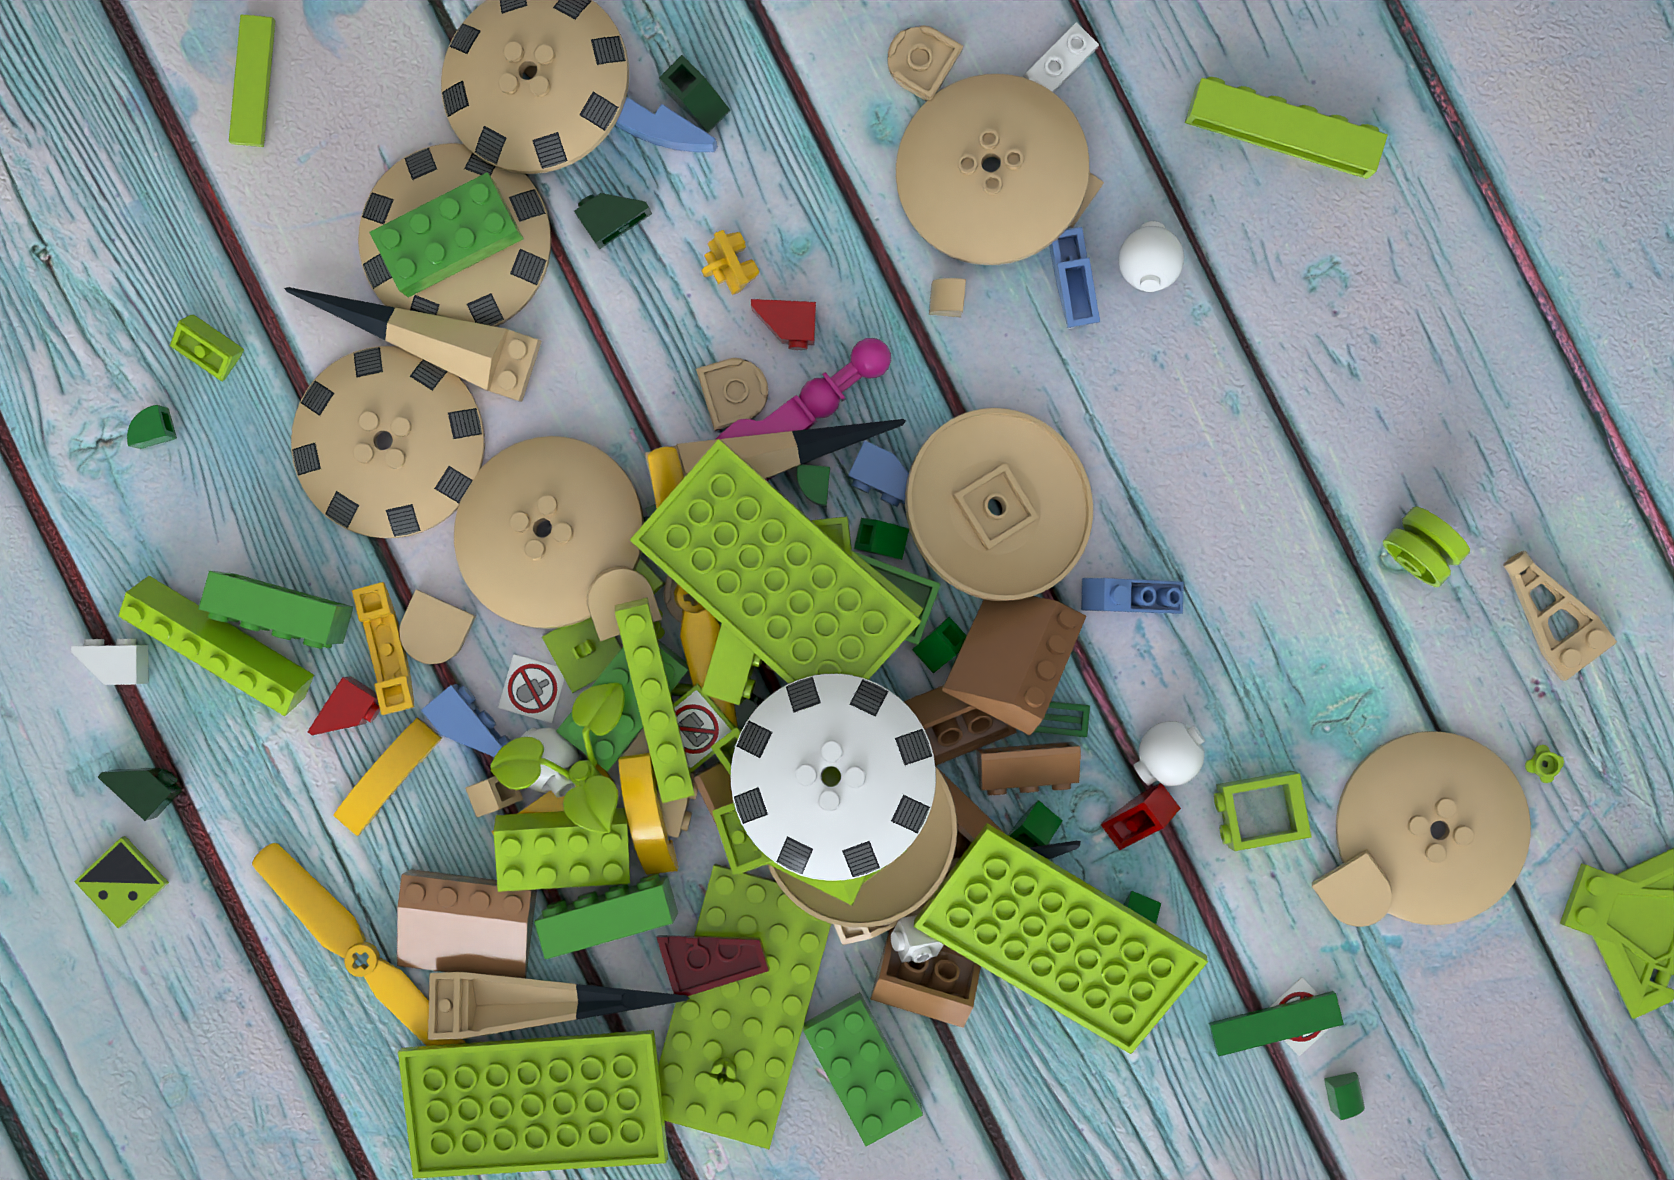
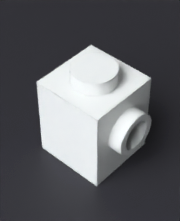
[891,915,944,963]

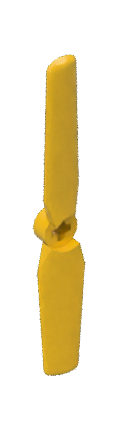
[648,446,738,727]
[252,843,466,1046]

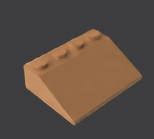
[942,596,1086,735]
[397,869,537,979]

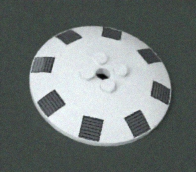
[731,674,936,880]

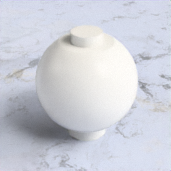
[1119,221,1184,292]
[1134,721,1205,786]
[521,728,579,798]

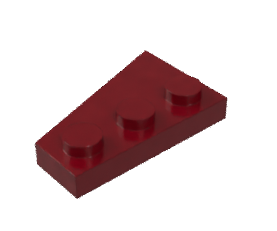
[656,935,770,996]

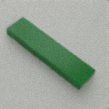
[1209,991,1344,1057]

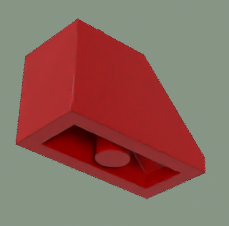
[751,299,816,350]
[307,676,380,736]
[1101,783,1181,850]

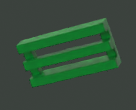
[1034,701,1090,737]

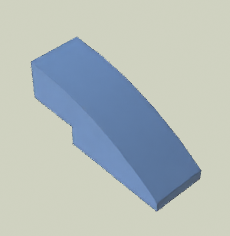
[616,97,718,152]
[1049,227,1100,328]

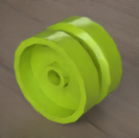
[1383,506,1470,587]

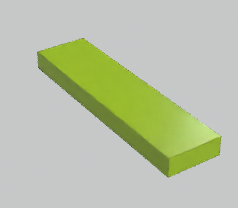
[229,14,276,147]

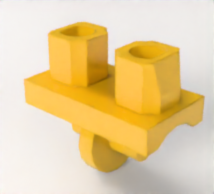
[701,230,759,295]

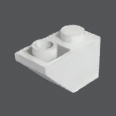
[71,639,149,685]

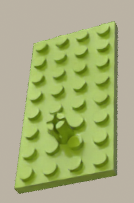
[630,439,922,684]
[914,823,1208,1054]
[658,864,831,1149]
[398,1030,669,1179]

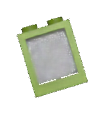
[1214,771,1312,851]

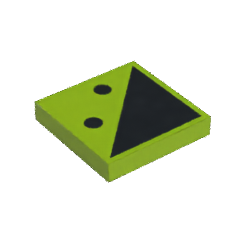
[74,836,169,928]

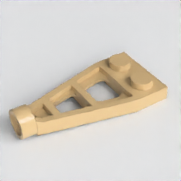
[1503,551,1617,681]

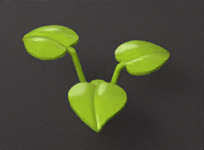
[490,683,625,833]

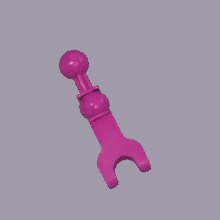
[716,338,891,481]

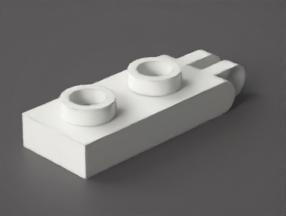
[1024,22,1099,93]

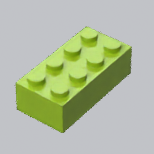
[493,808,630,892]

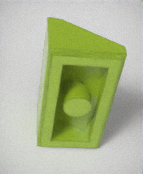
[169,315,244,381]

